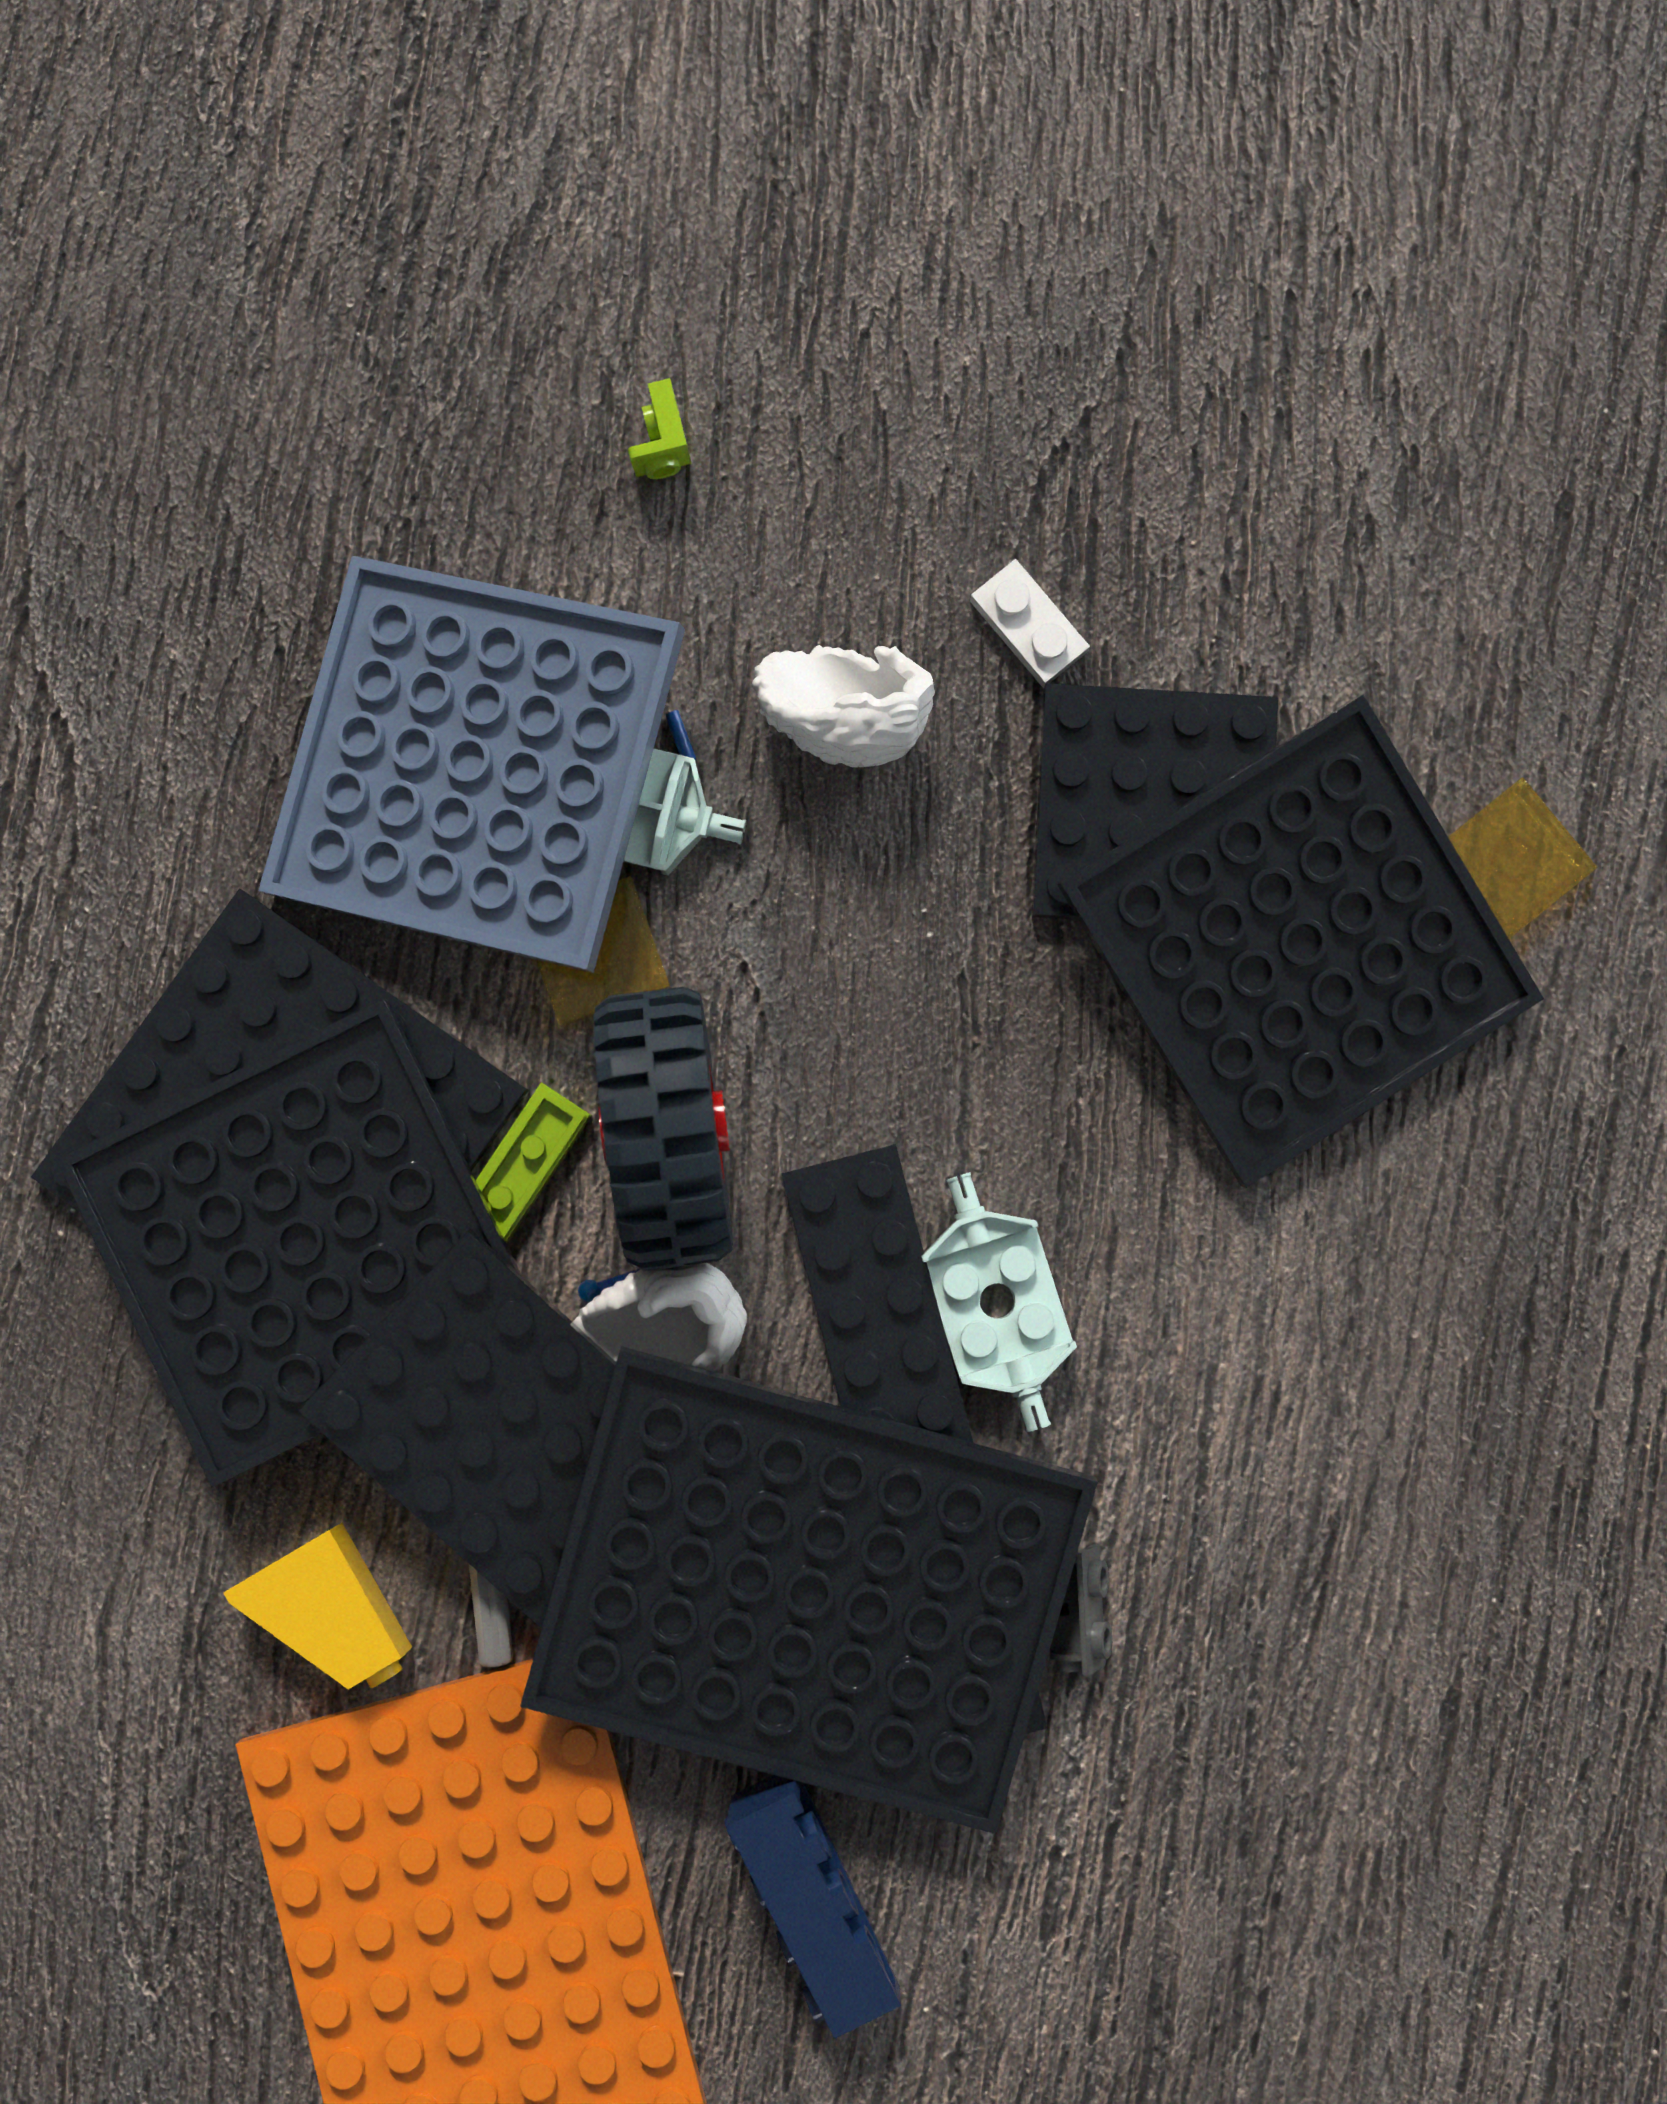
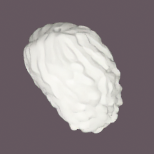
[752,645,935,768]
[573,1263,747,1372]

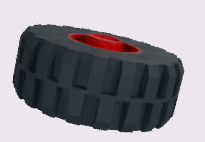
[594,987,733,1271]

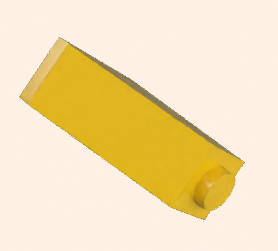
[223,1523,412,1690]

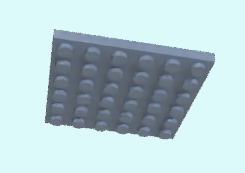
[258,555,685,973]

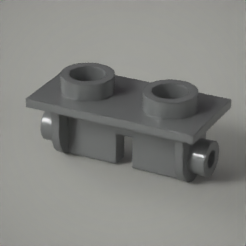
[1049,1544,1113,1677]

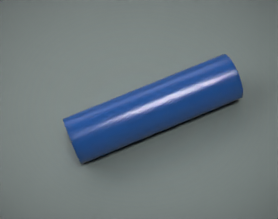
[665,710,696,760]

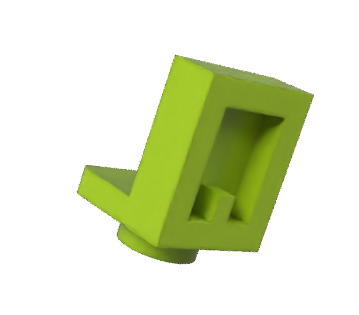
[628,378,692,479]

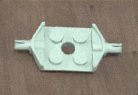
[623,749,747,875]
[921,1172,1077,1432]

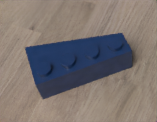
[724,1775,901,2039]

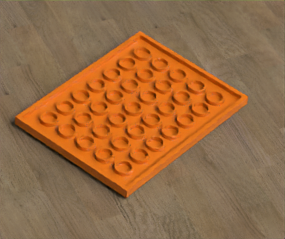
[235,1659,707,2104]

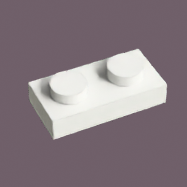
[970,558,1090,688]

